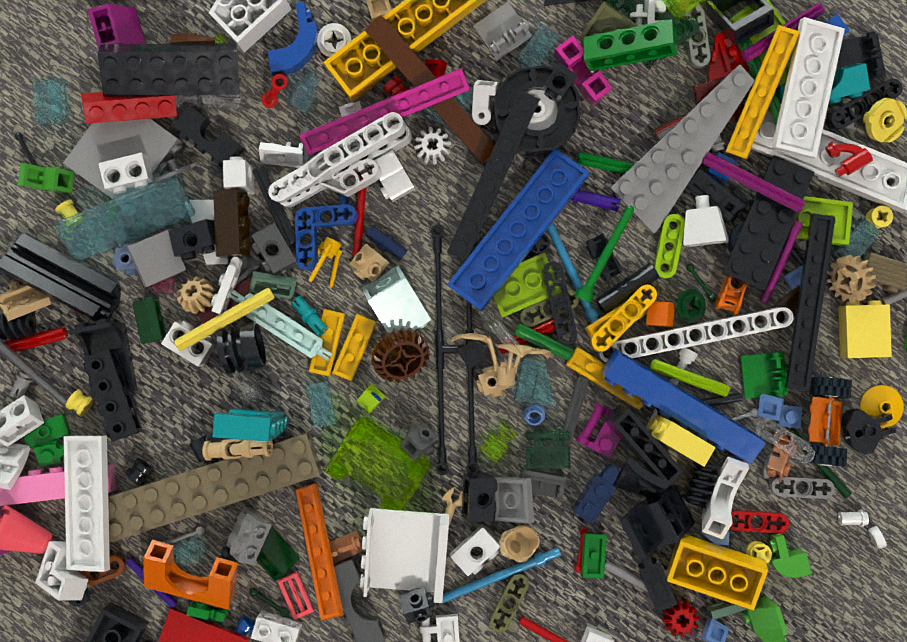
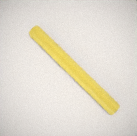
[174,288,275,351]

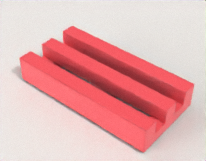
[277,570,315,620]

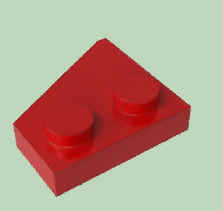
[707,32,749,83]

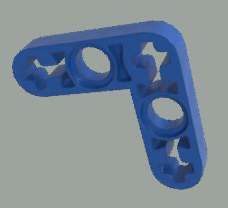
[295,204,358,271]

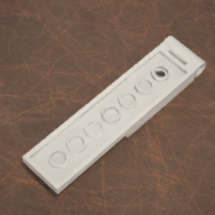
[751,110,907,214]

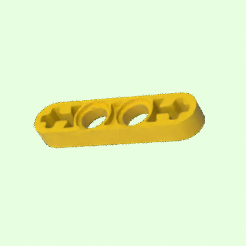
[590,285,657,352]

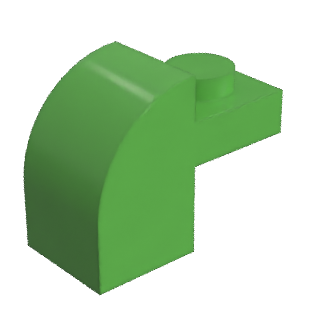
[18,163,74,193]
[768,533,812,578]

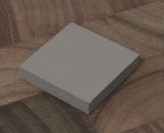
[126,230,186,287]
[494,477,534,524]

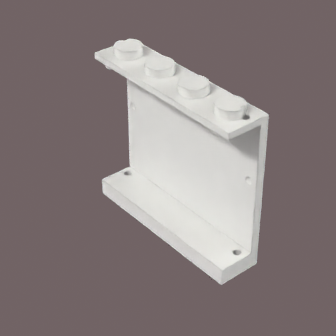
[360,508,449,603]

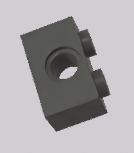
[251,223,296,275]

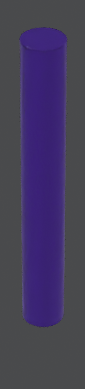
[126,557,178,608]

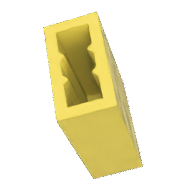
[838,300,892,358]
[647,414,716,467]

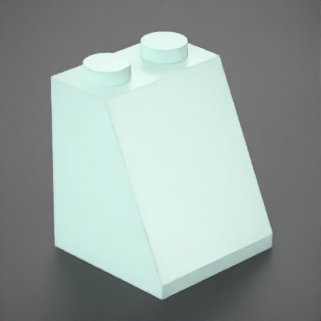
[362,265,431,333]

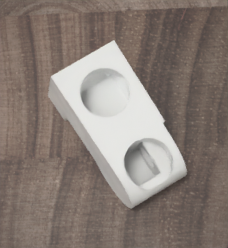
[472,80,499,125]

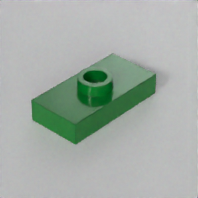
[24,414,71,448]
[580,532,607,578]

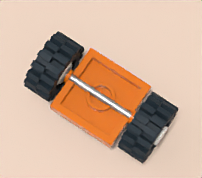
[804,377,852,467]

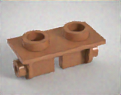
[766,434,798,482]
[329,530,364,564]

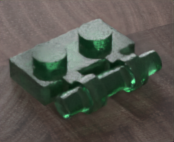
[526,429,571,469]

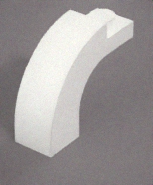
[702,457,749,539]

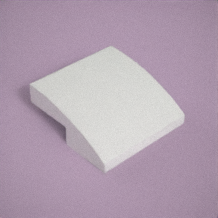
[0,443,30,490]

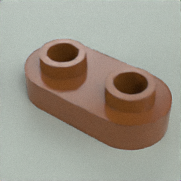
[82,554,127,585]

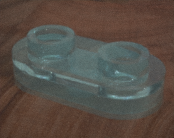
[172,539,207,566]

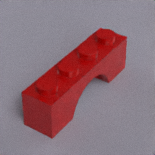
[81,92,177,124]

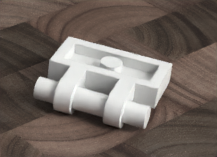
[419,614,460,642]

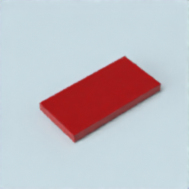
[158,607,251,642]

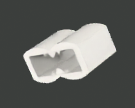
[369,150,415,202]

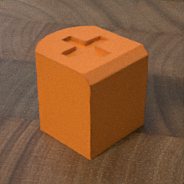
[646,301,675,327]

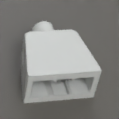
[683,195,729,247]

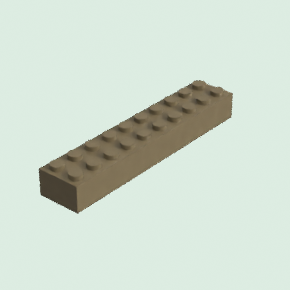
[108,432,323,543]

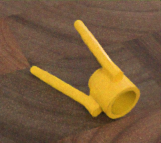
[306,237,343,288]

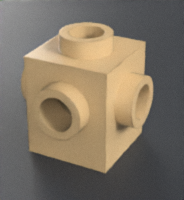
[349,244,389,283]
[476,365,511,398]

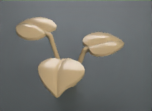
[451,333,551,386]

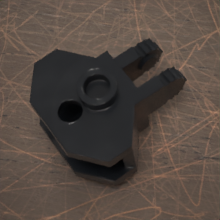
[841,408,896,455]

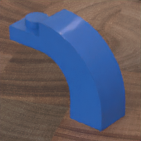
[268,1,319,76]

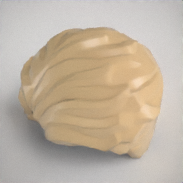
[499,525,540,562]

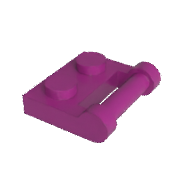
[576,403,621,459]

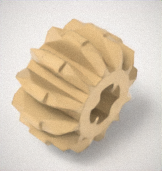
[177,276,215,315]

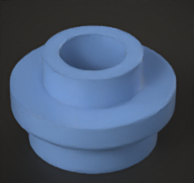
[524,404,545,425]

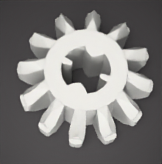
[414,127,451,165]

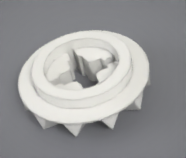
[317,23,352,57]

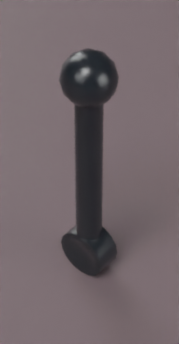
[14,132,39,166]

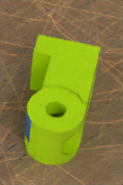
[356,384,386,413]

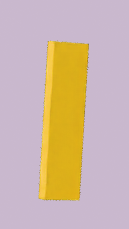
[565,346,643,410]

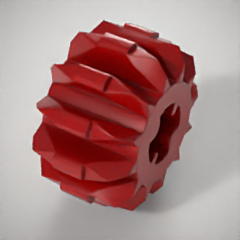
[661,599,700,638]

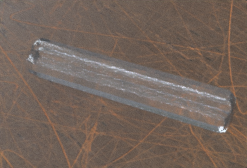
[476,305,520,354]

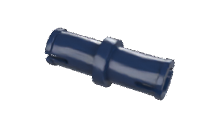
[365,224,408,261]

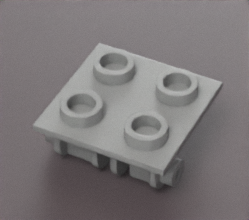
[473,2,533,61]

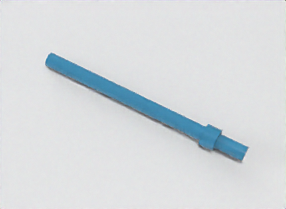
[547,222,599,323]
[441,547,561,604]

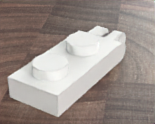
[211,257,243,314]

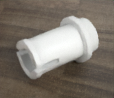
[838,510,869,527]

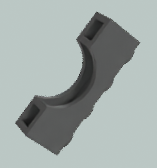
[334,556,387,642]

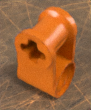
[714,276,747,316]

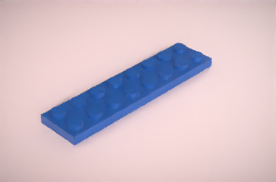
[447,149,590,312]

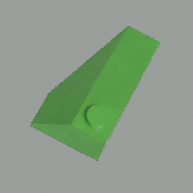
[741,596,788,642]

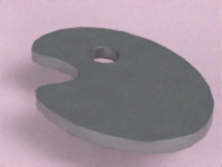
[152,158,200,182]

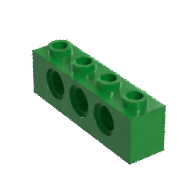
[584,19,678,72]

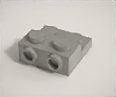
[226,506,272,565]

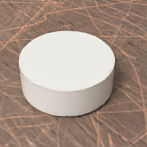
[868,526,887,549]

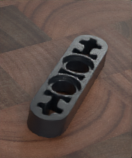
[826,78,903,130]
[542,261,577,345]

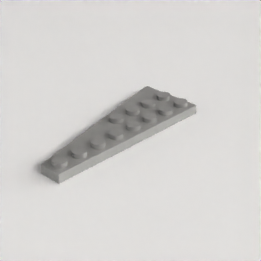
[610,65,755,234]

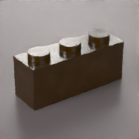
[213,188,252,259]

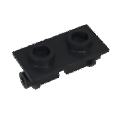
[586,233,622,280]

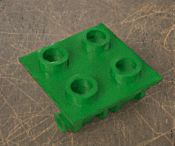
[740,352,788,399]

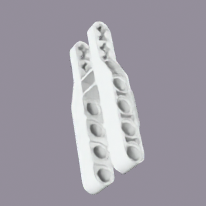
[268,112,412,208]

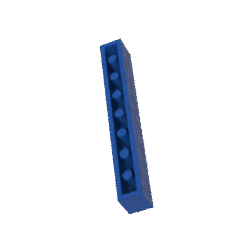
[601,348,766,464]

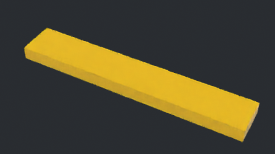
[725,25,800,159]

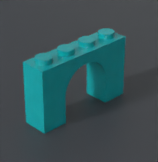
[212,408,288,442]

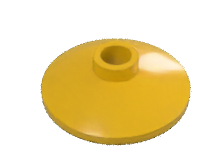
[860,385,904,428]

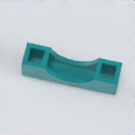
[775,63,870,104]

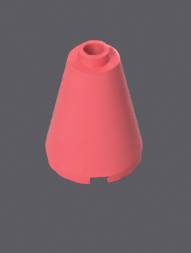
[0,505,54,554]

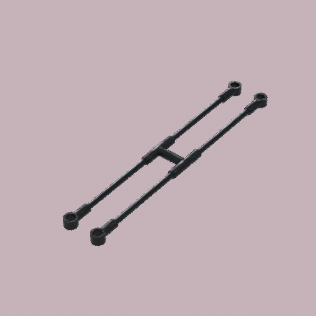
[431,225,479,476]

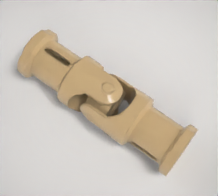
[202,439,273,461]

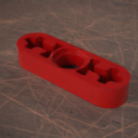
[730,510,789,533]

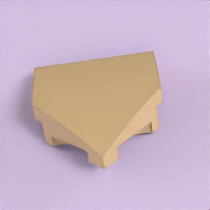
[0,282,51,321]

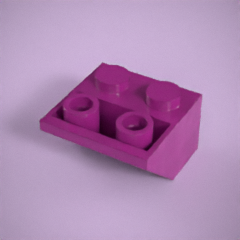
[87,4,146,49]

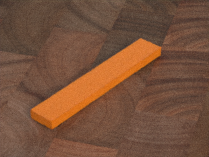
[295,484,344,621]

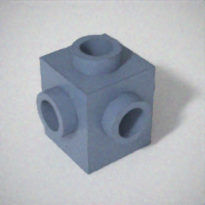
[113,244,138,275]

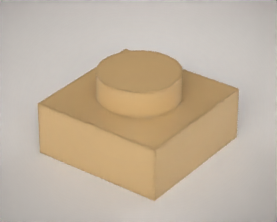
[366,0,391,21]

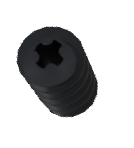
[0,312,36,340]
[681,461,721,509]

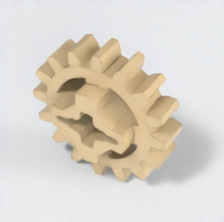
[827,255,876,303]

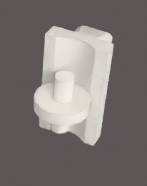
[630,0,666,25]

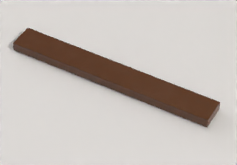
[364,15,495,164]

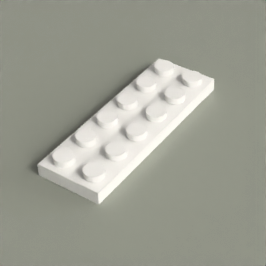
[772,17,845,159]
[64,436,110,572]

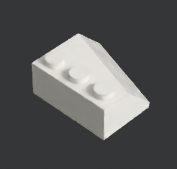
[209,0,292,53]

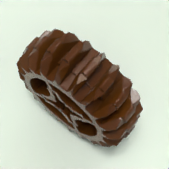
[371,326,430,383]

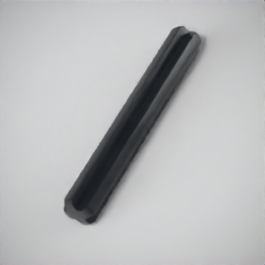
[253,166,296,247]

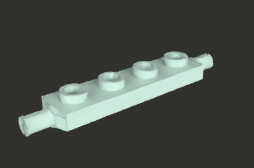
[229,290,333,361]

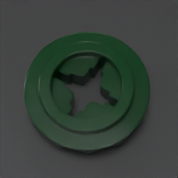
[675,289,706,323]

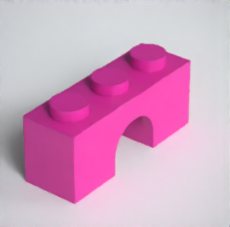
[553,36,612,106]

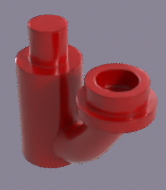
[261,74,288,108]
[825,142,873,177]

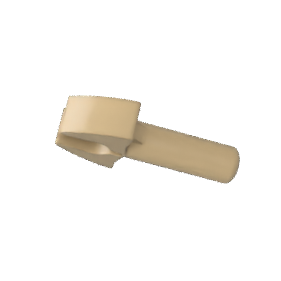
[442,487,463,525]

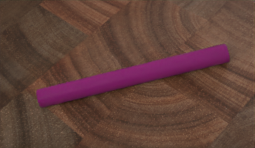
[759,220,803,304]

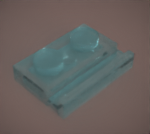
[32,79,70,126]

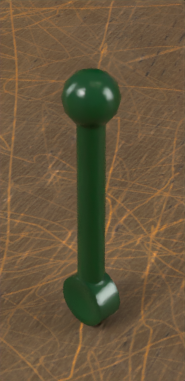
[686,264,716,302]
[249,588,289,617]

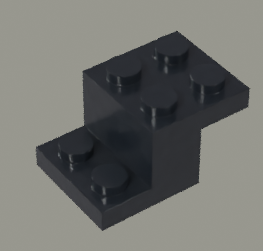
[620,484,695,560]

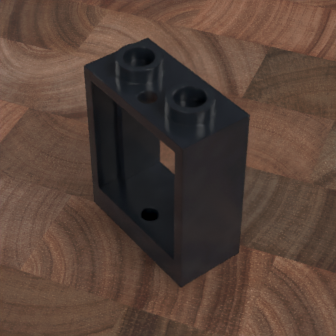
[706,0,774,46]

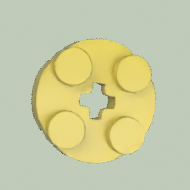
[863,98,907,143]

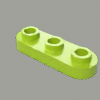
[654,214,685,279]

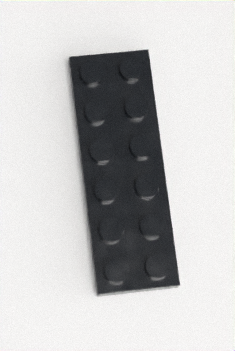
[722,155,815,292]

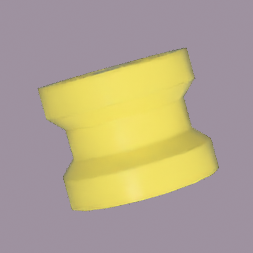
[865,206,893,229]
[66,389,94,417]
[746,541,772,564]

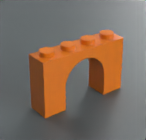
[143,540,238,610]

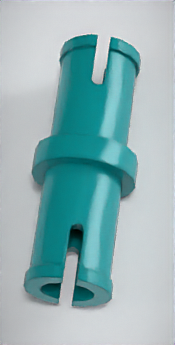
[291,296,328,336]

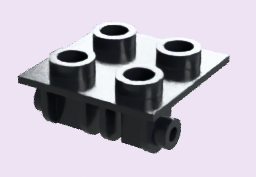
[838,31,886,79]

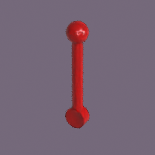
[574,528,588,573]

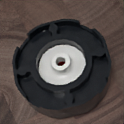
[493,65,581,157]

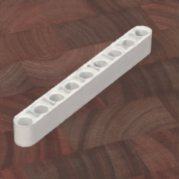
[598,307,793,362]

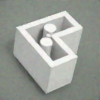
[35,541,89,600]

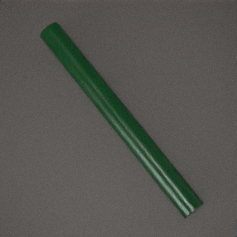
[787,428,852,498]

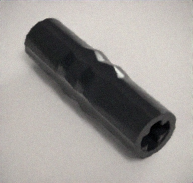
[595,263,659,314]

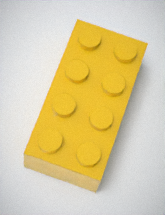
[666,534,768,611]

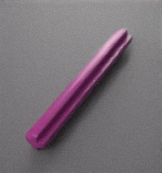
[741,3,825,62]
[702,152,805,212]

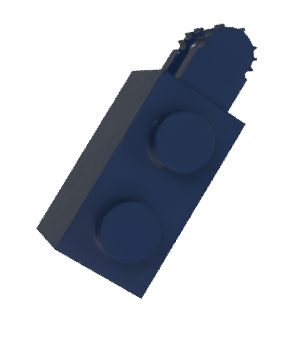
[571,464,619,525]

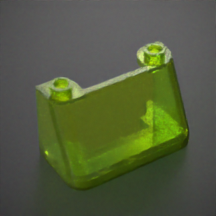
[323,417,431,511]

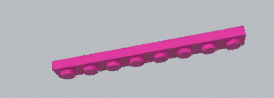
[299,68,470,156]

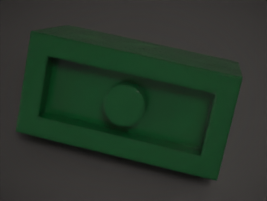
[132,296,166,344]
[256,527,300,581]

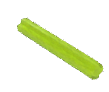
[650,359,730,397]

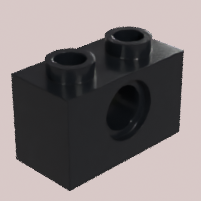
[168,219,216,260]
[461,472,498,522]

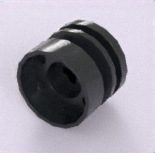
[217,322,267,375]

